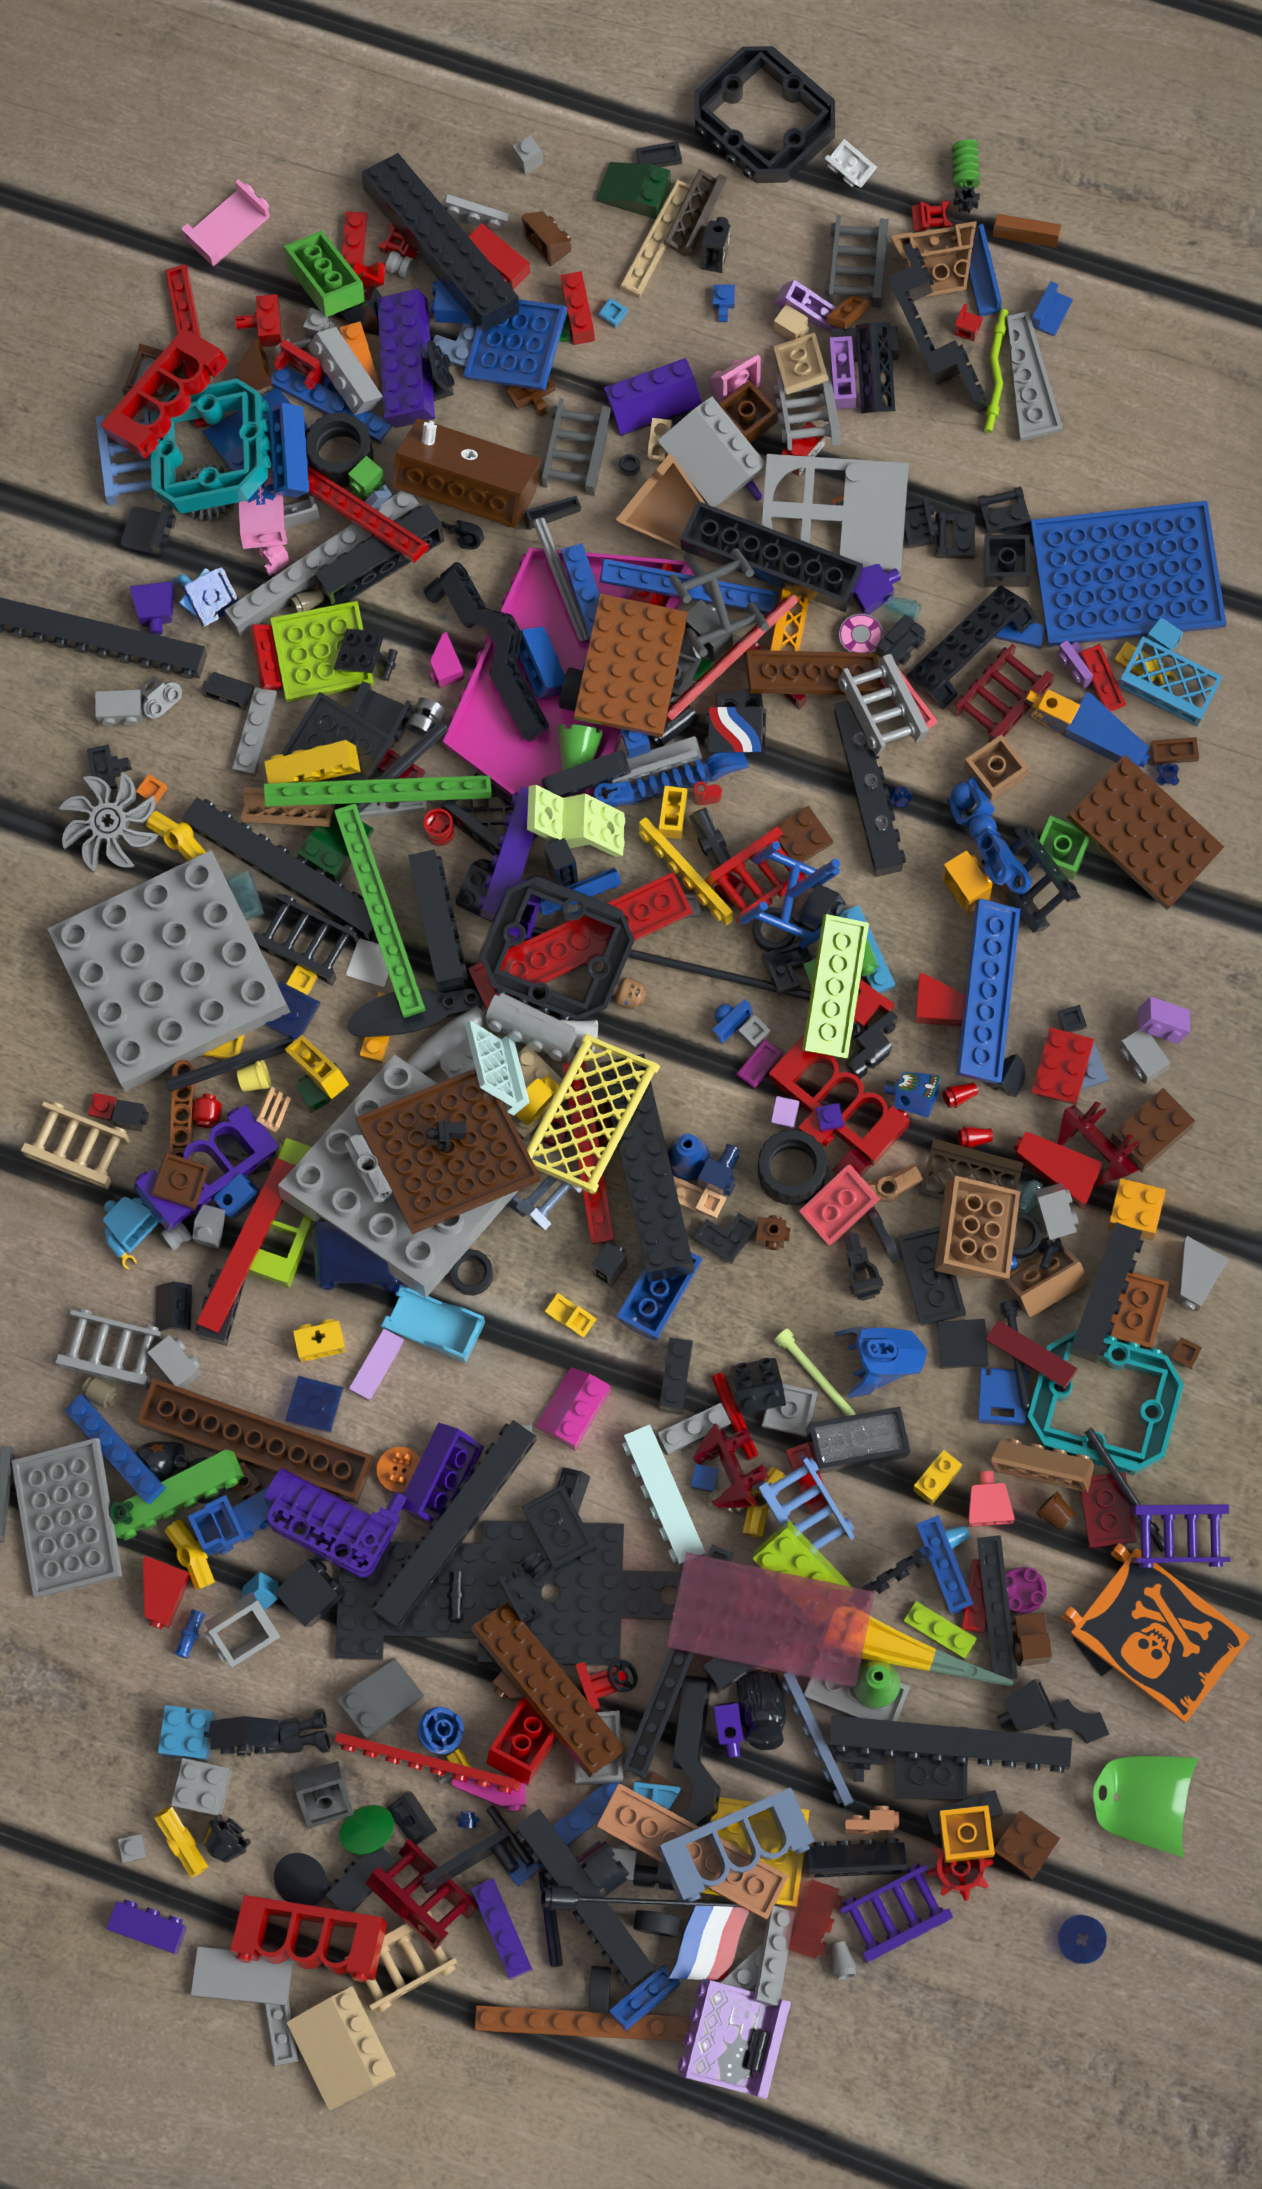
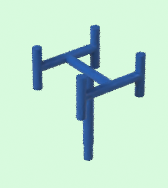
[740,841,840,949]

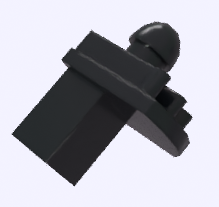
[425,1121,467,1153]

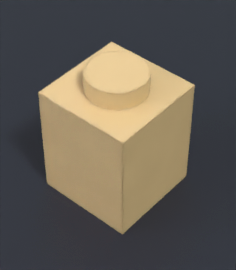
[774,304,809,341]

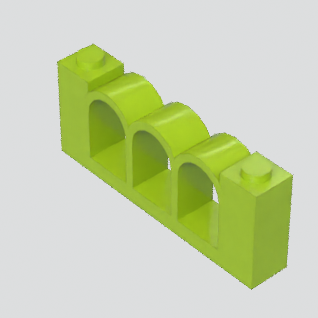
[248,1138,315,1288]

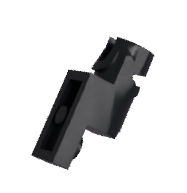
[845,1010,898,1079]

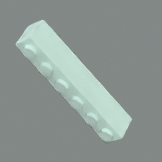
[622,1424,706,1568]

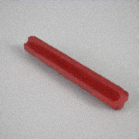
[712,1372,758,1460]

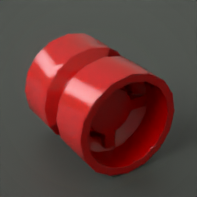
[423,808,455,846]

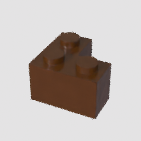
[1011,1613,1052,1667]

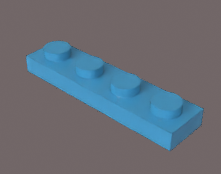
[838,905,896,994]

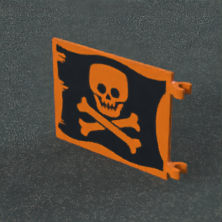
[1061,1543,1250,1723]

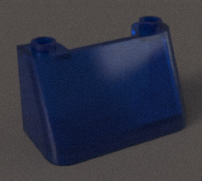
[312,1222,408,1292]

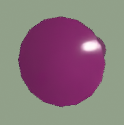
[1006,1567,1047,1614]

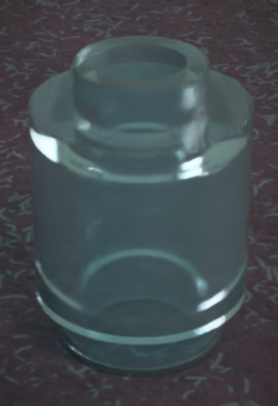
[1018,1179,1044,1215]

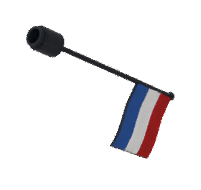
[541,1885,750,1980]

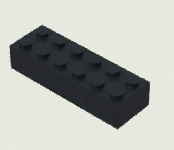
[315,504,445,606]
[408,849,469,993]

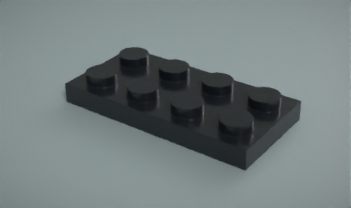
[897,1226,966,1326]

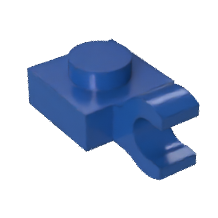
[713,284,735,322]

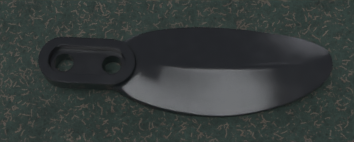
[347,989,482,1038]

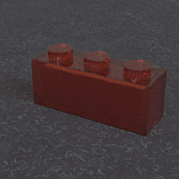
[788,1879,842,1960]

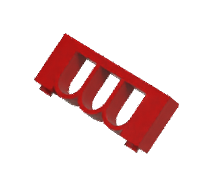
[101,328,228,459]
[769,1033,910,1166]
[230,1895,387,1982]

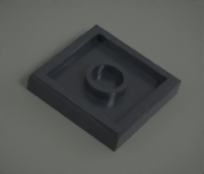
[938,1319,989,1369]

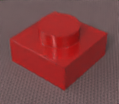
[88,1093,117,1121]

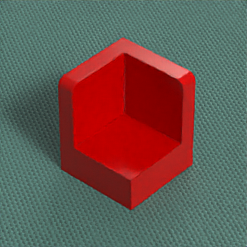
[351,262,386,289]
[954,304,983,342]

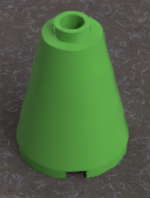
[558,724,602,771]
[853,1660,900,1708]

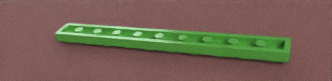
[264,775,491,806]
[334,803,425,1018]

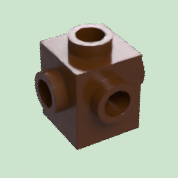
[756,1215,791,1250]

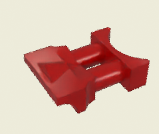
[911,201,953,232]
[378,223,417,260]

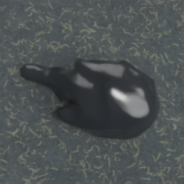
[441,520,484,550]

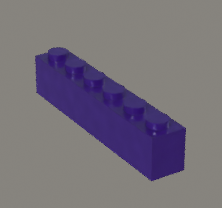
[478,786,535,920]

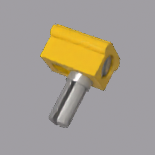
[438,1749,472,1784]

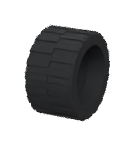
[305,412,374,487]
[758,1129,827,1205]

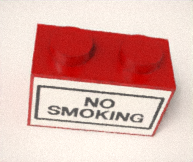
[781,422,826,476]

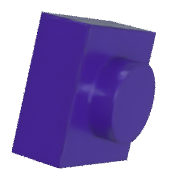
[816,1103,844,1132]

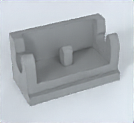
[284,495,320,529]

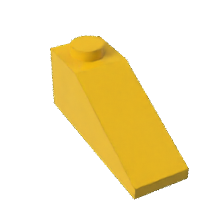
[285,1035,349,1099]

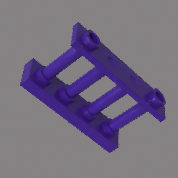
[1130,1504,1230,1568]
[840,1863,953,1963]

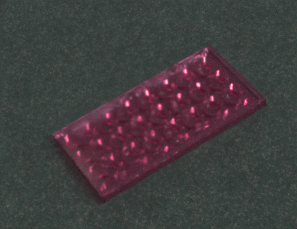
[667,1552,874,1687]

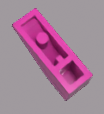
[452,1776,527,1812]

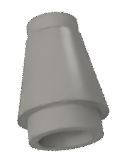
[832,1942,857,1980]

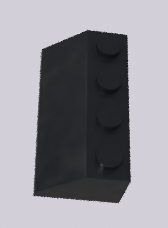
[808,1838,907,1878]

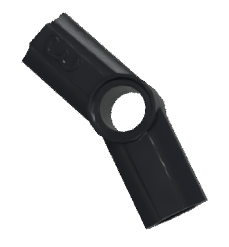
[689,807,731,869]

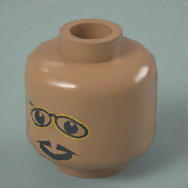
[613,977,647,1010]

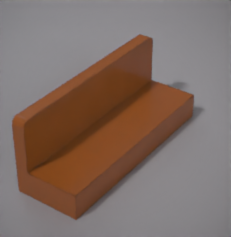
[993,214,1061,248]

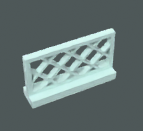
[465,1020,530,1116]

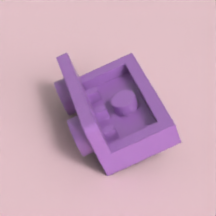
[1058,640,1093,689]

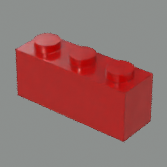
[468,223,531,289]
[560,271,595,345]

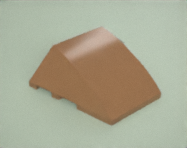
[890,221,977,298]

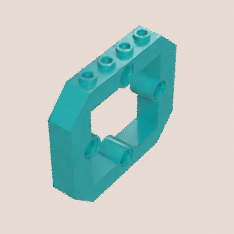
[150,378,271,514]
[1026,1330,1184,1476]

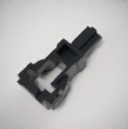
[844,1232,884,1301]

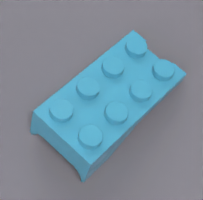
[381,1284,485,1364]

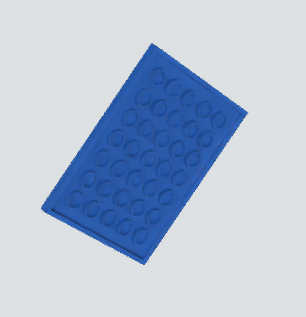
[1031,501,1226,647]

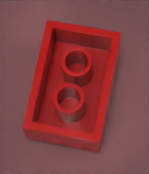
[486,1696,558,1786]

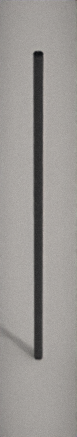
[531,926,811,1000]

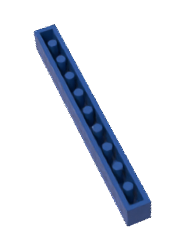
[561,543,651,759]

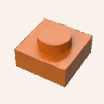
[136,774,168,804]

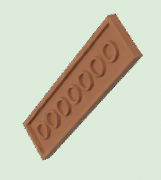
[596,1783,789,1920]

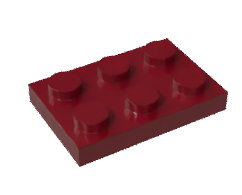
[1080,1472,1137,1549]

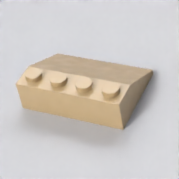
[286,1986,396,2111]

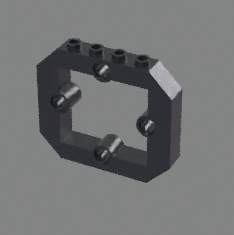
[694,46,835,183]
[479,875,635,1021]

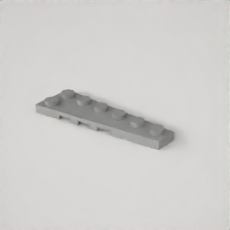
[1007,311,1063,442]

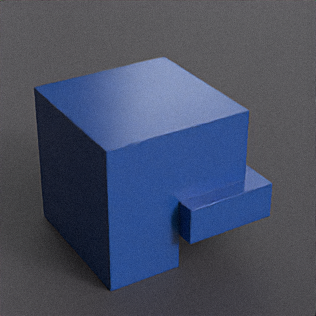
[188,1495,246,1556]

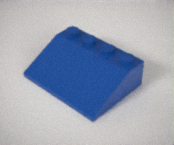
[203,387,309,472]

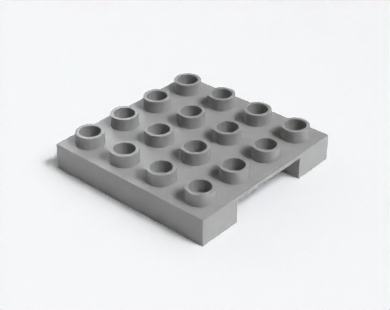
[48,850,290,1092]
[278,1055,541,1298]

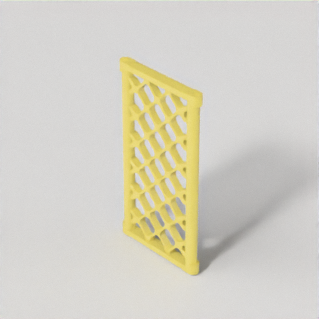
[527,1034,660,1194]

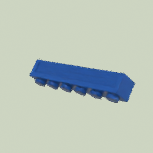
[540,867,622,915]

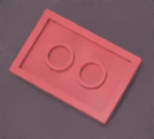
[799,1165,880,1246]

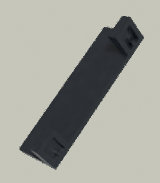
[906,585,1037,710]

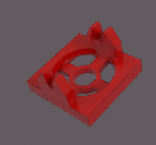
[273,339,325,390]

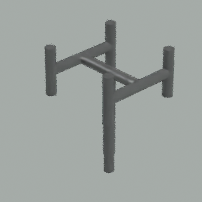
[669,548,769,657]

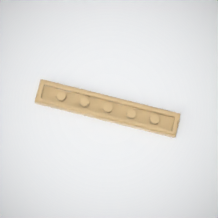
[620,179,696,298]

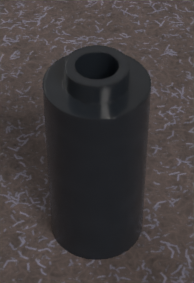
[649,705,698,746]

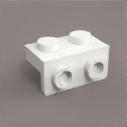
[825,139,877,187]

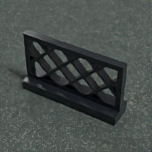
[442,773,539,856]

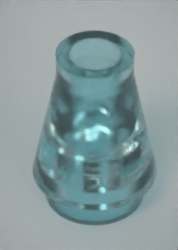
[886,596,921,621]

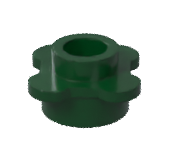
[110,1501,134,1525]

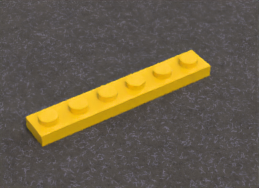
[639,817,733,926]

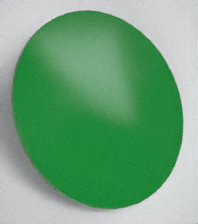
[339,1805,394,1855]

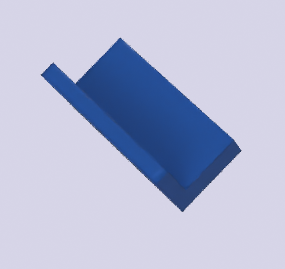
[1032,281,1073,336]

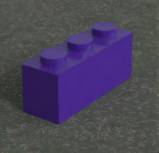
[107,1899,187,1955]

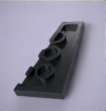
[847,1546,933,1608]

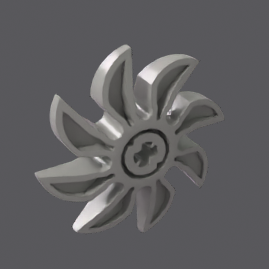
[59,772,159,872]

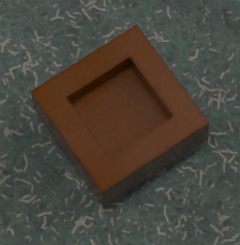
[1170,1337,1202,1369]

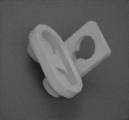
[138,677,182,718]

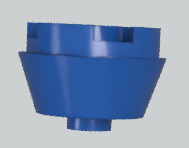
[417,1707,464,1754]

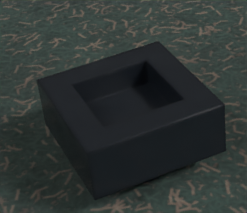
[1057,1005,1087,1033]

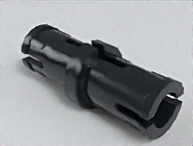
[447,1571,466,1621]

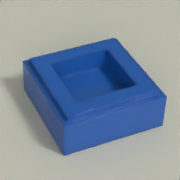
[691,1464,719,1492]

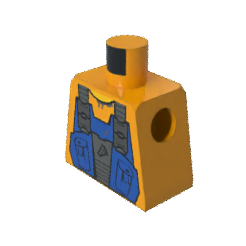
[1024,690,1080,735]

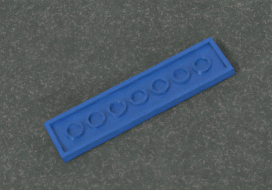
[956,899,1020,1084]

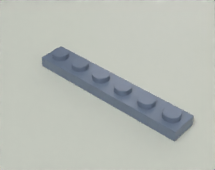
[781,1670,854,1808]

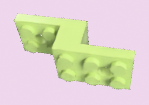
[527,785,625,857]

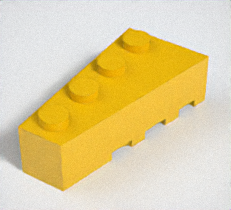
[264,740,361,784]

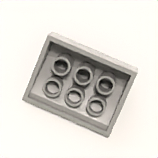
[657,397,766,507]

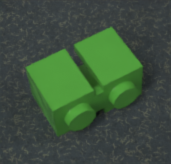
[348,456,385,502]

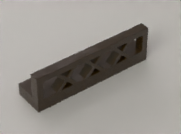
[663,169,727,256]

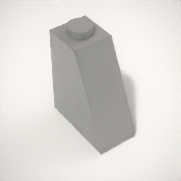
[1178,1236,1228,1311]

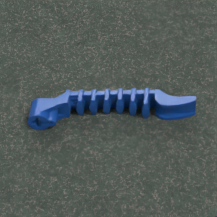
[594,752,749,807]

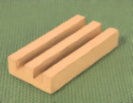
[256,1087,291,1132]

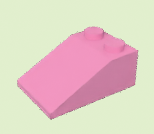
[709,355,761,403]

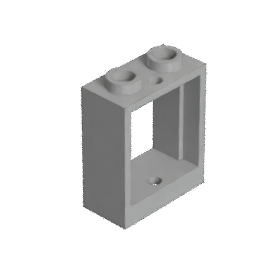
[204,1592,280,1667]

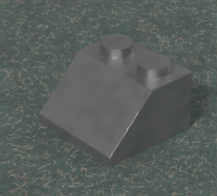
[292,1761,354,1828]

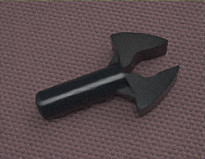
[1038,1237,1064,1270]

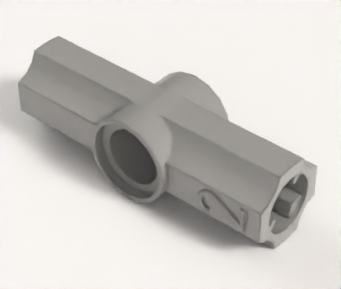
[344,1134,392,1202]

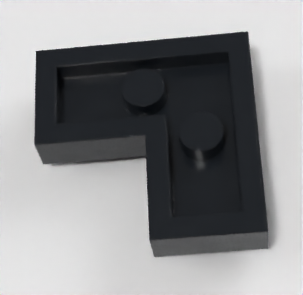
[761,943,813,996]
[693,1213,758,1265]

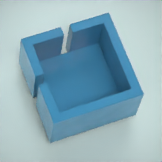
[158,1705,216,1762]

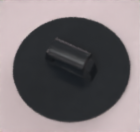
[274,1853,328,1906]

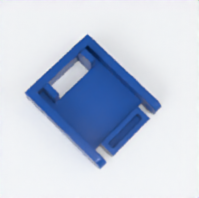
[978,1367,1028,1426]

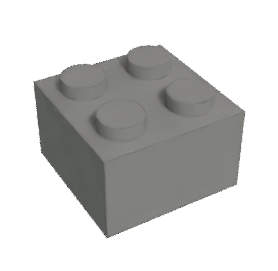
[171,1758,232,1817]

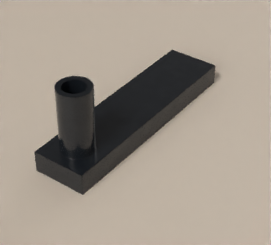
[421,1829,520,1894]

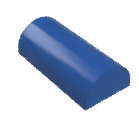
[616,1252,703,1341]

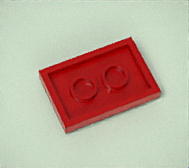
[1032,1027,1095,1106]

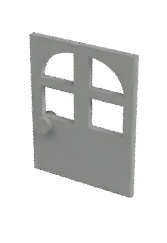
[762,454,909,572]

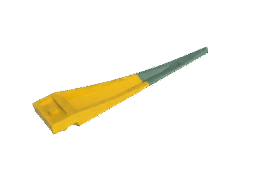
[823,1606,1014,1686]

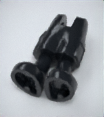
[269,1708,330,1754]

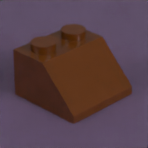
[522,211,571,266]

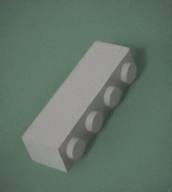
[308,327,383,415]

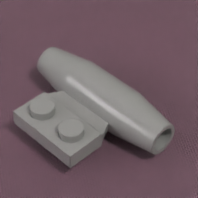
[406,1006,486,1079]

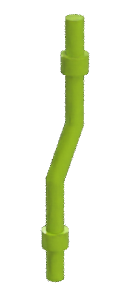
[984,309,1008,433]

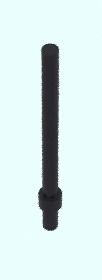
[1084,1427,1164,1552]

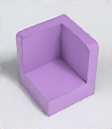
[771,1097,799,1130]

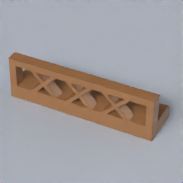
[241,787,335,827]

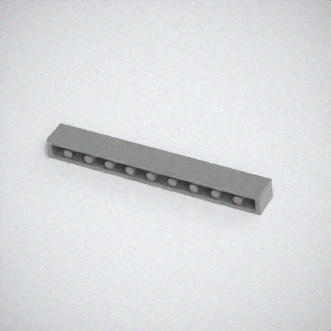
[225,491,419,637]

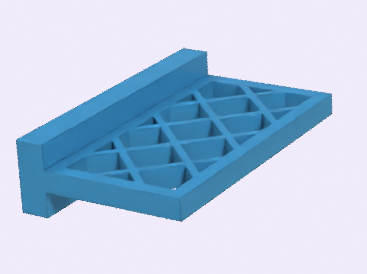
[1118,637,1223,726]

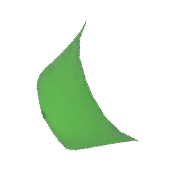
[1093,1756,1199,1858]

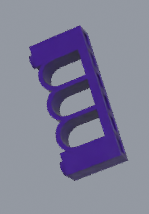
[134,1105,279,1232]

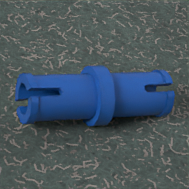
[174,1609,206,1659]

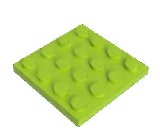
[270,601,374,703]

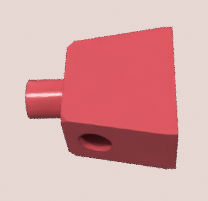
[968,1471,1014,1527]

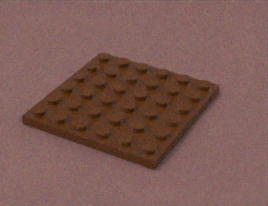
[356,1068,541,1235]

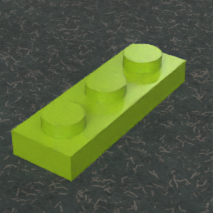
[904,1601,977,1660]

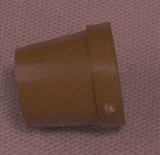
[1036,1491,1075,1530]

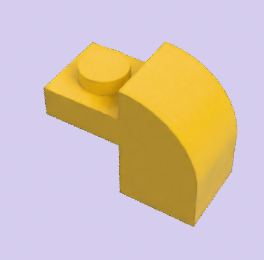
[515,1075,559,1126]

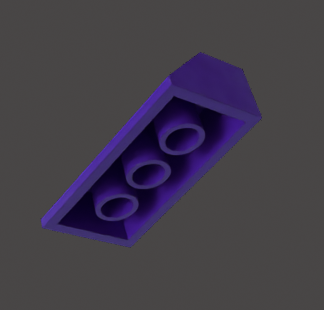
[604,358,702,436]
[402,1422,484,1525]

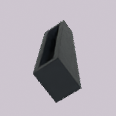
[523,496,582,530]

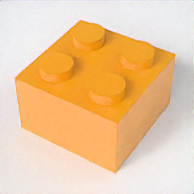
[942,850,993,915]
[1108,1178,1166,1240]
[939,1805,995,1863]

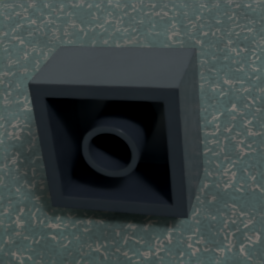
[983,535,1030,587]
[210,1716,278,1757]

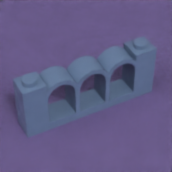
[656,1788,815,1903]

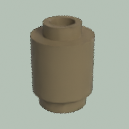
[82,1377,118,1408]

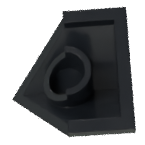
[341,285,382,336]

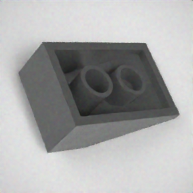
[337,1658,425,1740]

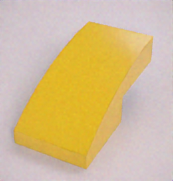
[544,1293,597,1338]

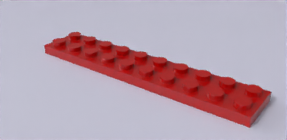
[468,872,693,1011]

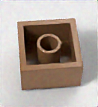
[964,734,1029,802]

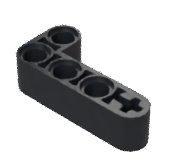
[541,750,631,798]

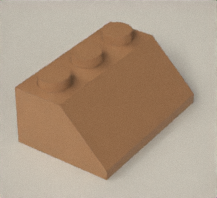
[1002,1245,1089,1318]

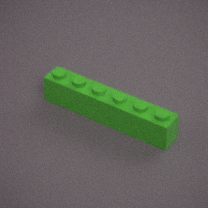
[114,1450,244,1540]

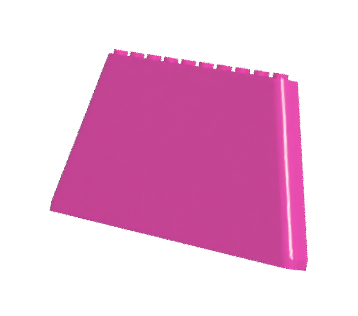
[441,547,693,799]

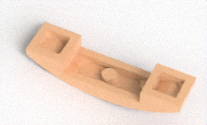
[673,1176,727,1219]

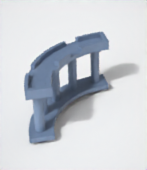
[507,1156,583,1230]

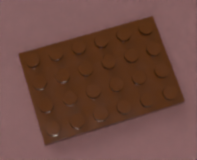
[1066,755,1224,910]

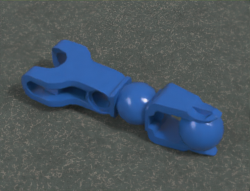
[947,776,1032,895]

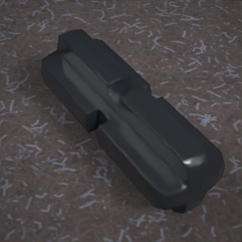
[746,2029,769,2072]

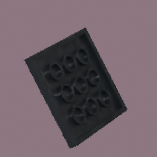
[281,691,395,809]

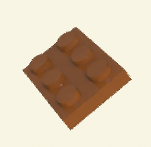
[1111,1272,1170,1349]

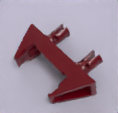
[1058,1101,1139,1186]
[692,1423,769,1508]

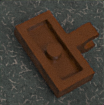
[506,377,556,416]

